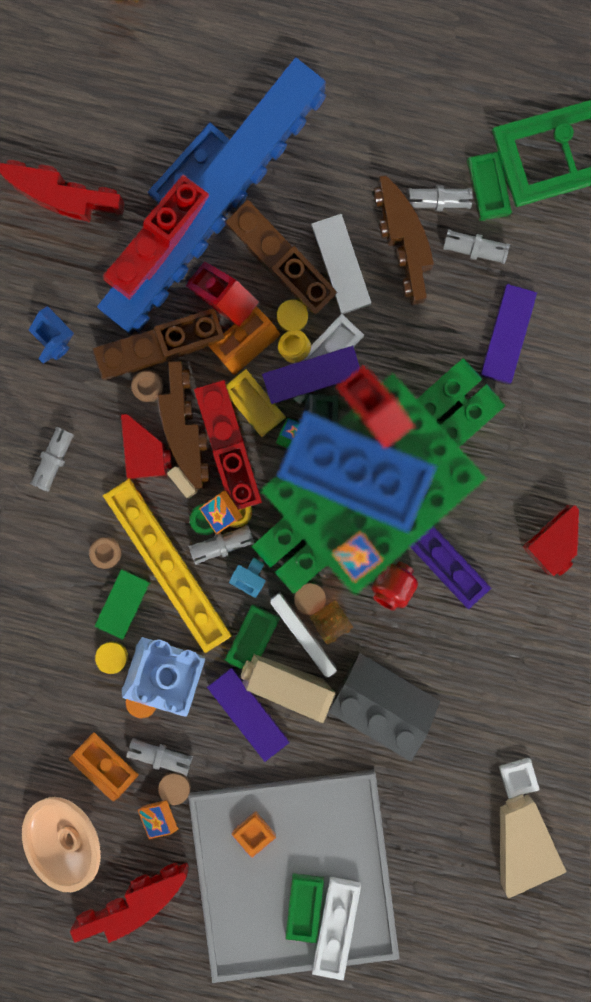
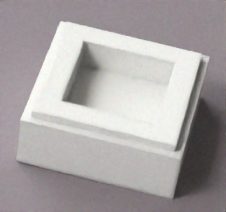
[499,757,539,799]

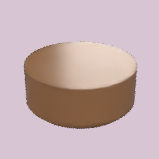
[131,370,164,402]
[89,537,122,569]
[294,583,326,615]
[158,771,191,805]

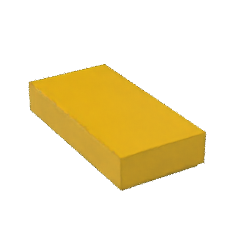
[226,369,286,437]

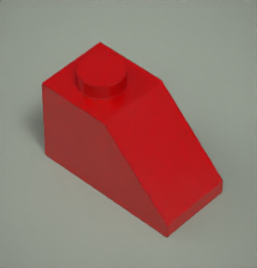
[185,261,259,327]
[336,365,414,449]
[121,414,173,479]
[522,505,579,576]

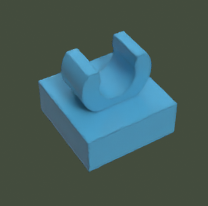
[229,558,266,598]

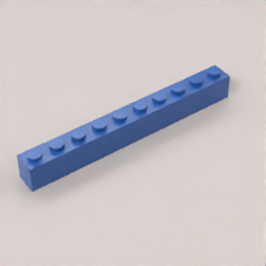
[97,57,326,335]

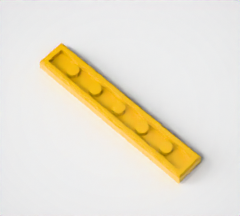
[103,479,232,653]

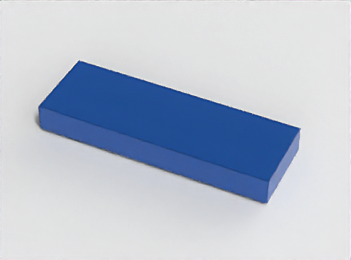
[147,122,230,204]

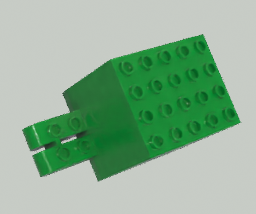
[251,357,506,595]

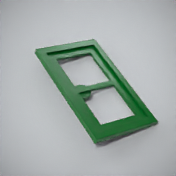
[492,100,591,207]

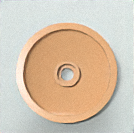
[22,797,100,892]

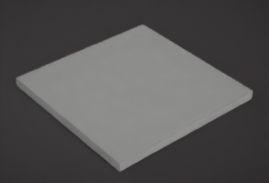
[188,769,400,983]

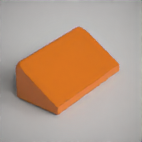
[209,306,280,375]
[68,732,139,801]

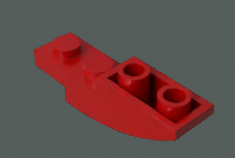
[0,160,125,222]
[103,175,209,300]
[194,380,262,510]
[70,863,189,943]

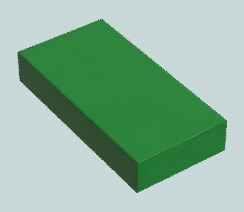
[467,151,512,221]
[94,569,151,640]
[224,603,280,669]
[285,873,324,943]

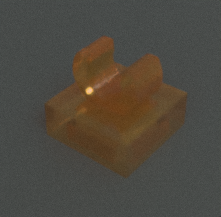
[310,599,353,645]

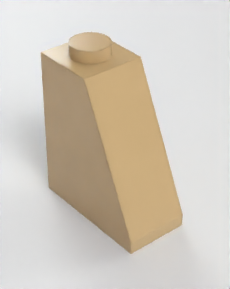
[241,654,335,723]
[500,794,566,899]

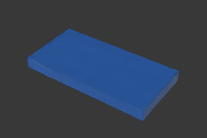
[277,411,437,533]

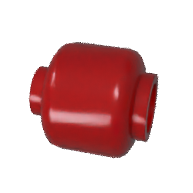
[371,562,418,611]

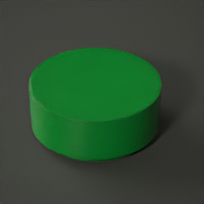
[190,504,214,535]

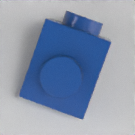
[29,306,74,364]

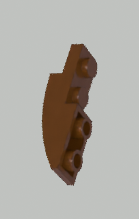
[373,175,434,306]
[225,200,338,315]
[92,308,225,381]
[158,361,210,489]

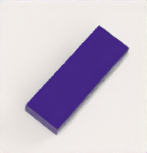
[480,284,537,384]
[262,346,360,405]
[410,526,492,610]
[207,667,290,762]

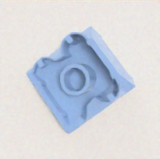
[122,637,205,717]

